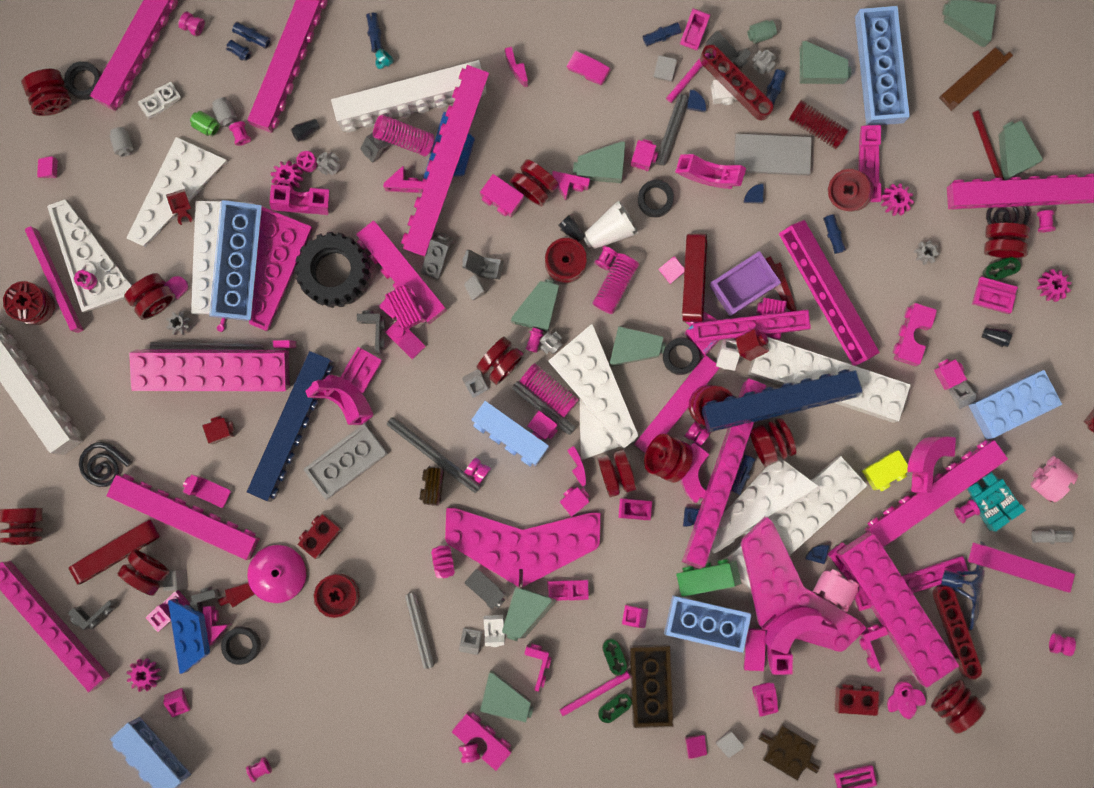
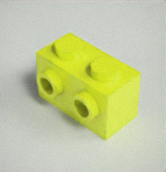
[861,450,908,491]

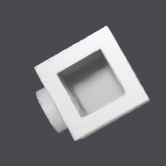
[711,80,740,105]
[716,339,740,371]

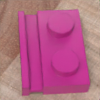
[972,277,1018,314]
[341,347,382,394]

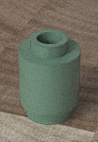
[747,20,777,44]

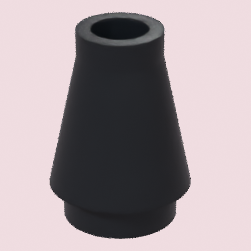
[291,118,320,142]
[558,215,586,242]
[981,327,1013,348]

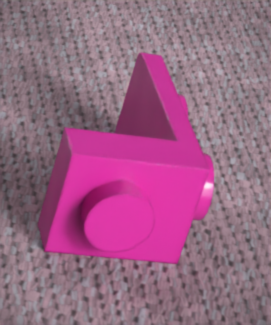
[183,474,231,508]
[859,624,888,672]
[524,643,552,691]

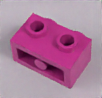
[480,174,525,218]

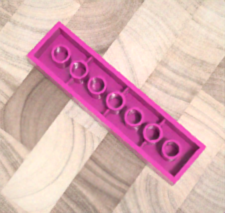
[129,349,290,391]
[836,532,959,688]

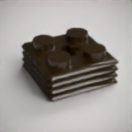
[419,466,445,506]

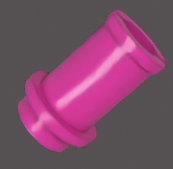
[525,328,544,353]

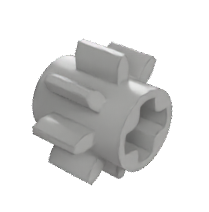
[752,50,776,74]
[317,152,340,176]
[914,240,940,265]
[166,312,191,335]
[539,331,563,355]

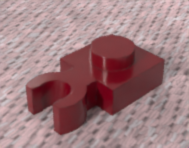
[166,189,192,225]

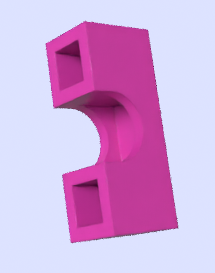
[269,184,330,215]
[893,303,937,366]
[451,711,512,771]

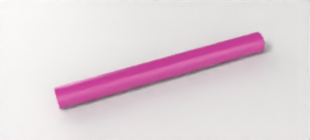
[666,53,712,103]
[559,671,631,716]

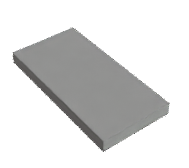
[734,134,811,176]
[303,423,388,500]

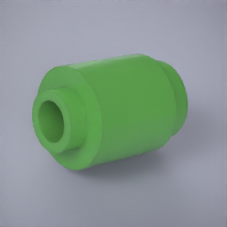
[190,111,220,137]

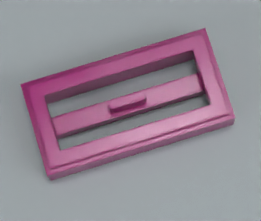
[833,765,877,788]

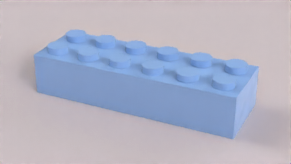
[855,6,910,126]
[209,200,262,321]

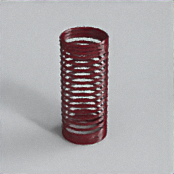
[788,100,849,150]

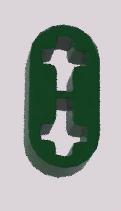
[983,257,1021,281]
[602,638,627,675]
[598,693,632,723]

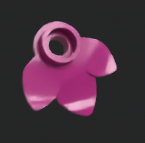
[887,682,926,719]

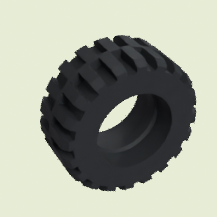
[295,232,371,308]

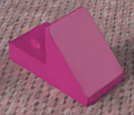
[680,8,711,51]
[383,166,423,193]
[552,171,590,200]
[385,320,426,360]
[619,498,652,521]
[203,605,231,646]
[752,682,778,717]

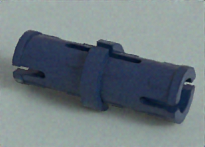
[366,12,383,53]
[232,21,271,49]
[642,22,681,47]
[766,69,786,108]
[823,214,846,254]
[731,455,756,495]

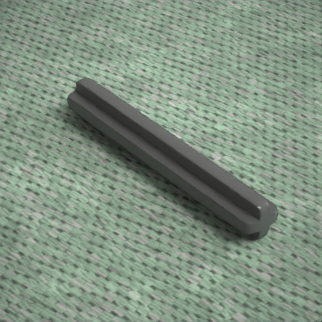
[655,94,688,166]
[512,381,575,435]

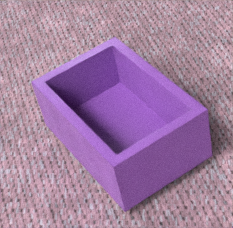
[709,251,781,317]

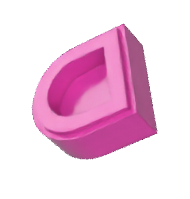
[165,276,188,300]
[273,340,296,349]

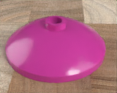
[247,545,306,603]

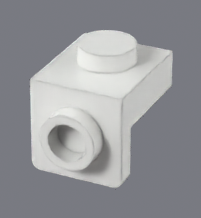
[484,615,505,647]

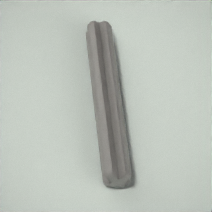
[405,592,434,669]

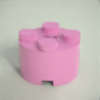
[1030,456,1078,503]
[812,569,859,612]

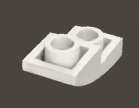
[138,82,181,120]

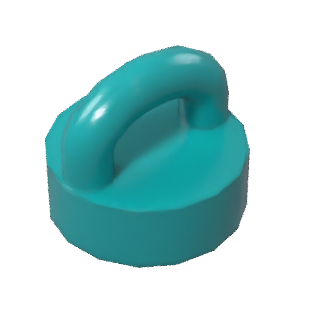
[375,49,394,69]

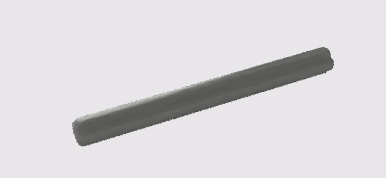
[150,342,264,350]
[387,417,481,493]

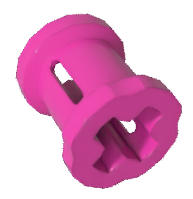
[229,121,251,146]
[1037,210,1056,233]
[594,246,618,271]
[74,270,97,290]
[954,499,980,524]
[246,757,272,782]

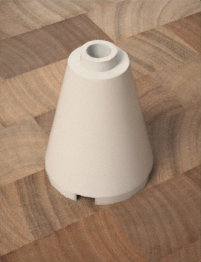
[584,201,638,249]

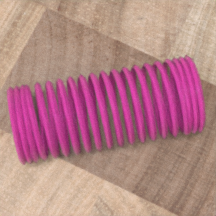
[373,114,434,157]
[592,253,639,314]
[520,363,579,417]

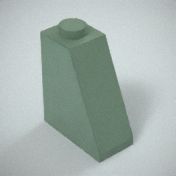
[942,0,996,47]
[799,41,851,84]
[998,121,1043,180]
[573,141,625,183]
[511,279,559,332]
[609,326,666,366]
[502,587,556,641]
[480,671,534,722]

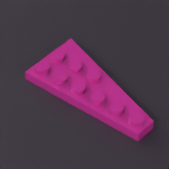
[249,207,313,332]

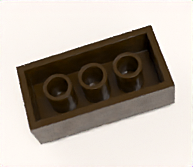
[629,644,673,728]

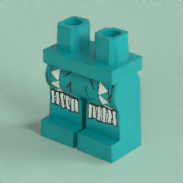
[967,472,1026,531]

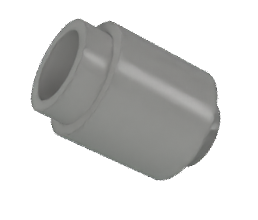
[212,97,237,127]
[110,127,133,157]

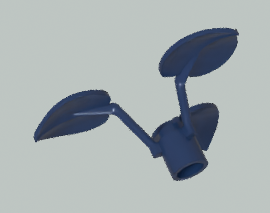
[942,541,985,631]

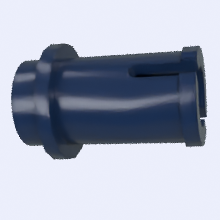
[226,40,251,61]

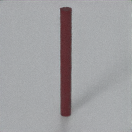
[972,110,1005,181]

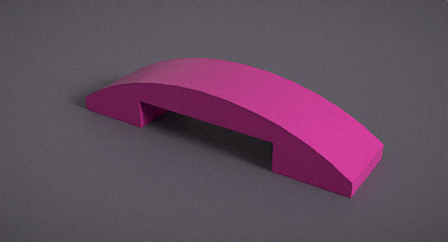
[859,125,881,202]

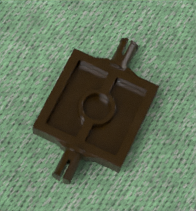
[758,725,820,781]

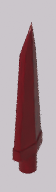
[765,256,797,312]
[218,576,275,608]

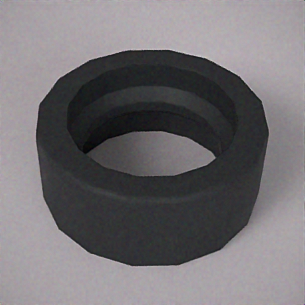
[64,61,102,100]
[638,180,674,218]
[663,338,700,375]
[221,627,261,665]

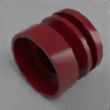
[21,68,72,116]
[3,281,55,325]
[750,417,797,467]
[0,508,43,545]
[931,680,986,734]

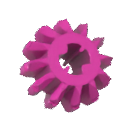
[271,160,303,190]
[881,183,914,216]
[1037,269,1072,302]
[431,545,455,579]
[127,658,161,692]

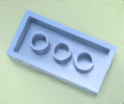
[968,370,1062,439]
[471,401,549,467]
[664,595,751,653]
[110,717,192,788]

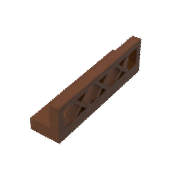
[939,47,1013,111]

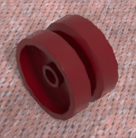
[510,159,559,207]
[828,169,874,212]
[984,223,1030,258]
[545,238,587,284]
[124,273,176,320]
[476,336,524,386]
[688,385,734,426]
[644,433,693,483]
[597,450,636,498]
[117,549,170,596]
[313,574,360,618]

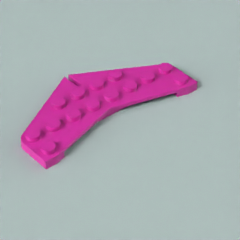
[445,508,600,587]
[741,516,867,652]

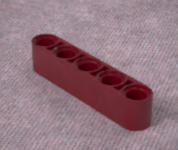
[700,45,773,121]
[682,233,708,322]
[68,520,161,585]
[932,585,982,680]

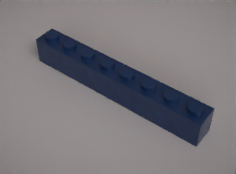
[246,351,334,502]
[702,369,863,433]

